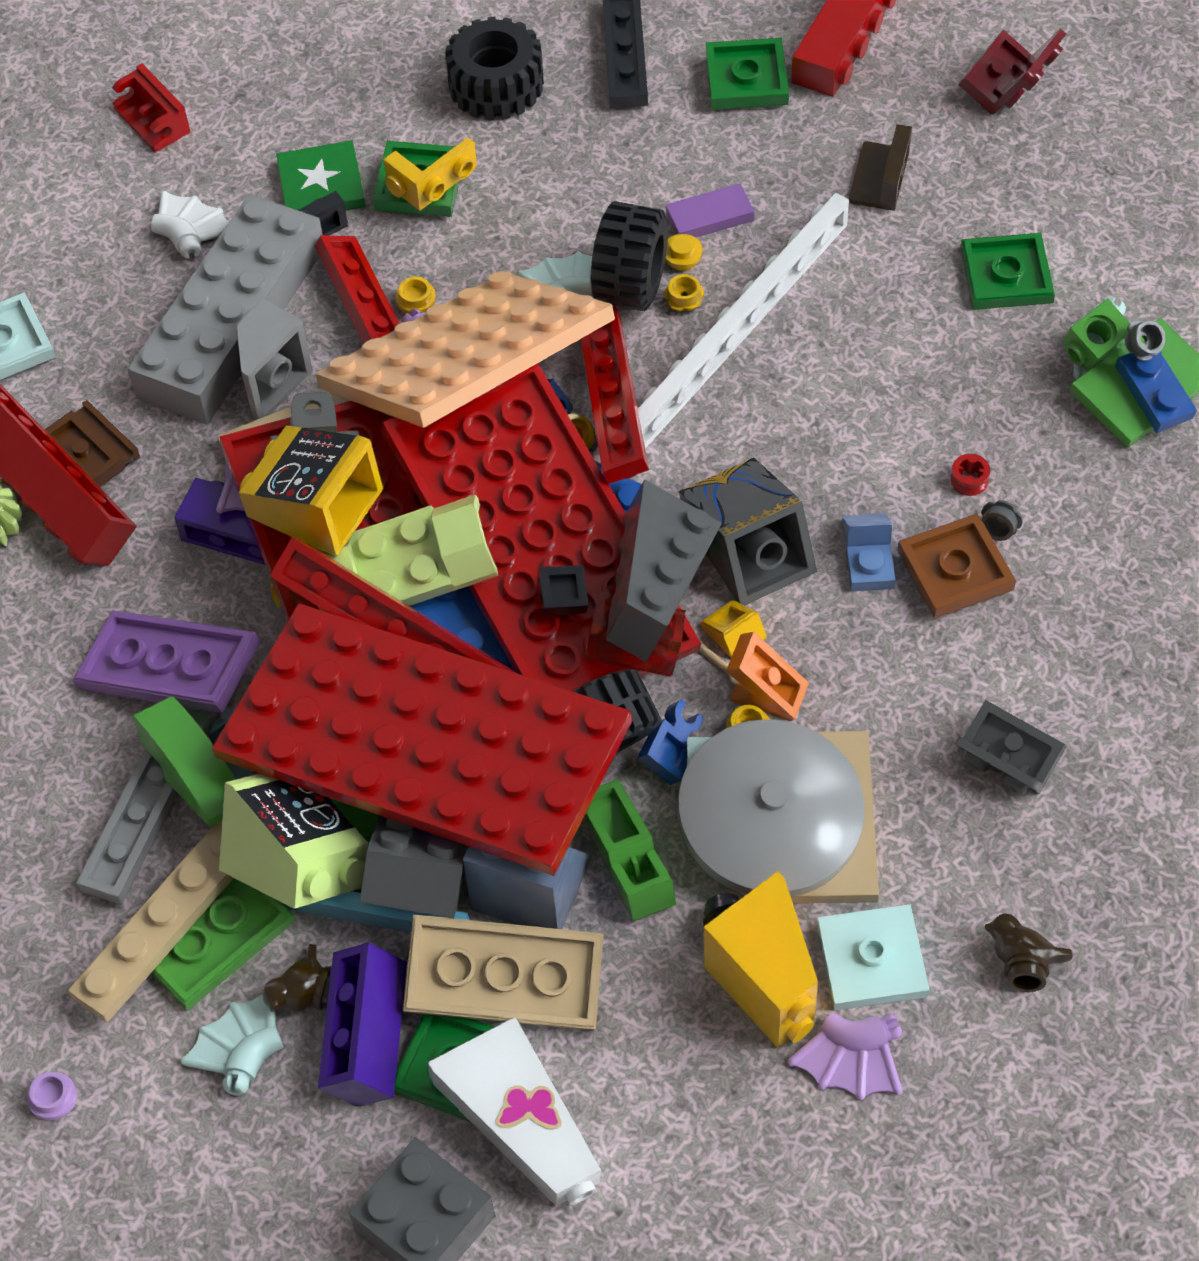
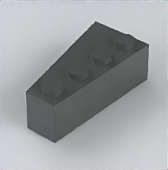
[606,479,722,662]

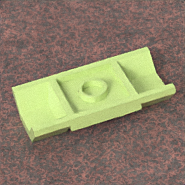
[317,494,499,612]

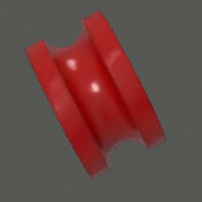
[950,454,990,496]

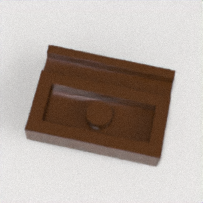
[44,400,140,487]

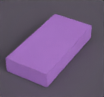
[666,183,754,238]

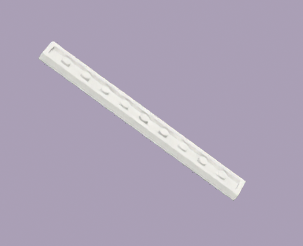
[592,193,849,467]

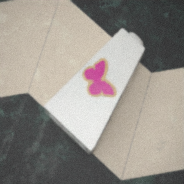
[428,1017,601,1206]

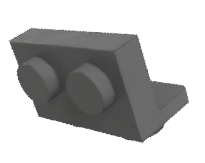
[955,700,1067,795]

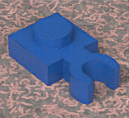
[637,700,703,785]

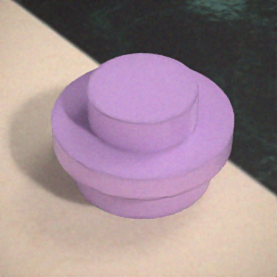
[27,1072,77,1120]

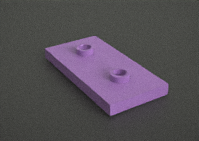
[72,610,261,714]

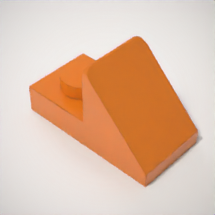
[726,632,809,720]

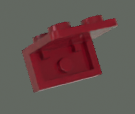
[958,28,1066,115]

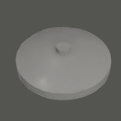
[677,720,865,897]

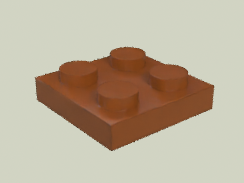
[897,513,1016,619]

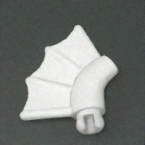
[151,191,229,259]

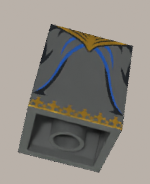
[678,457,817,605]

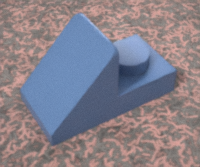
[842,513,895,592]

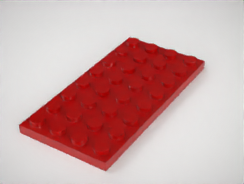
[382,363,701,691]
[212,603,632,876]

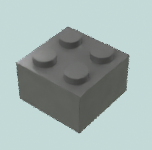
[360,815,469,919]
[349,1137,495,1261]

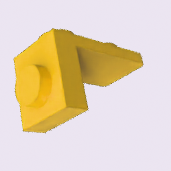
[384,138,477,211]

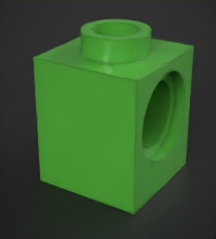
[1062,298,1130,372]

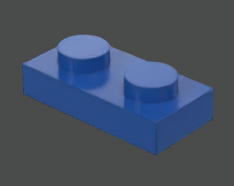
[1115,352,1197,433]

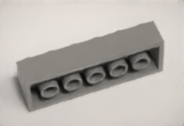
[127,194,322,425]

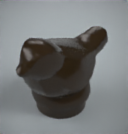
[985,913,1073,993]
[263,944,332,1012]

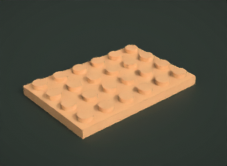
[315,271,615,428]

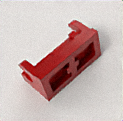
[112,63,191,153]

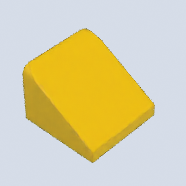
[699,600,767,657]

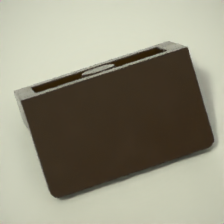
[849,124,912,211]

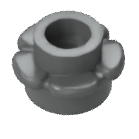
[1124,319,1166,361]
[981,500,1023,541]

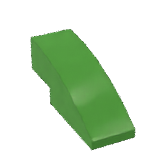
[133,696,236,827]
[584,779,677,922]

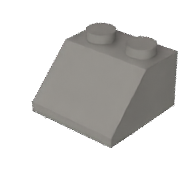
[237,298,313,421]

